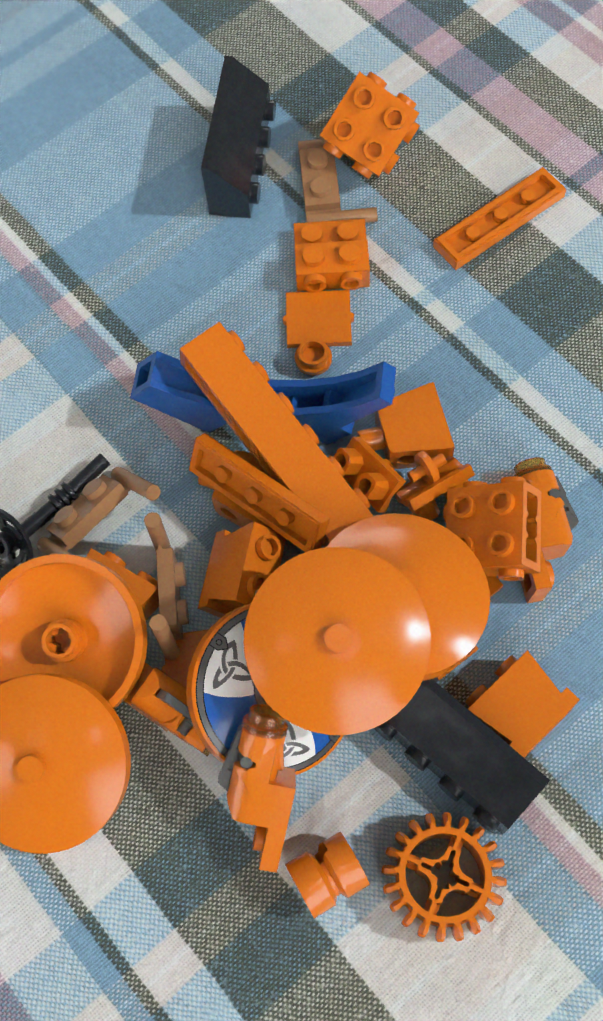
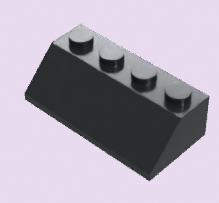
[201,55,276,218]
[374,679,550,834]

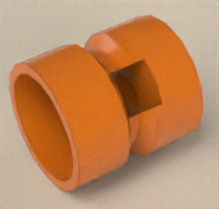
[285,832,370,919]

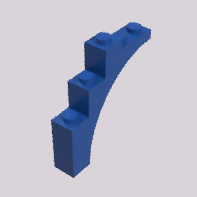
[130,351,396,445]

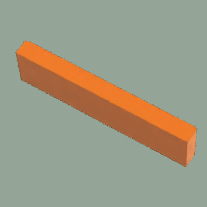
[433,167,567,270]
[189,433,330,552]

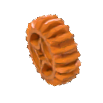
[381,812,507,942]

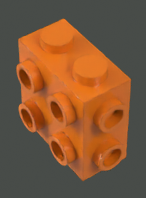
[319,71,420,179]
[443,476,541,581]

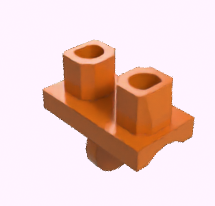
[333,436,406,513]
[394,451,475,520]

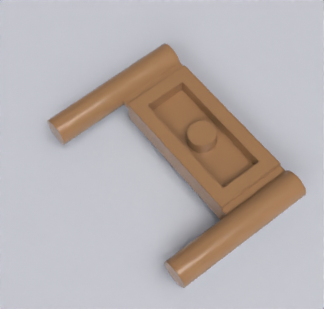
[298,139,378,223]
[36,467,161,555]
[144,512,189,660]

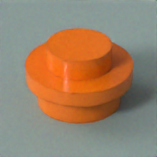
[295,338,332,376]

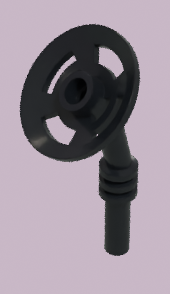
[0,453,111,580]

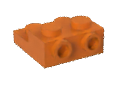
[294,219,370,292]

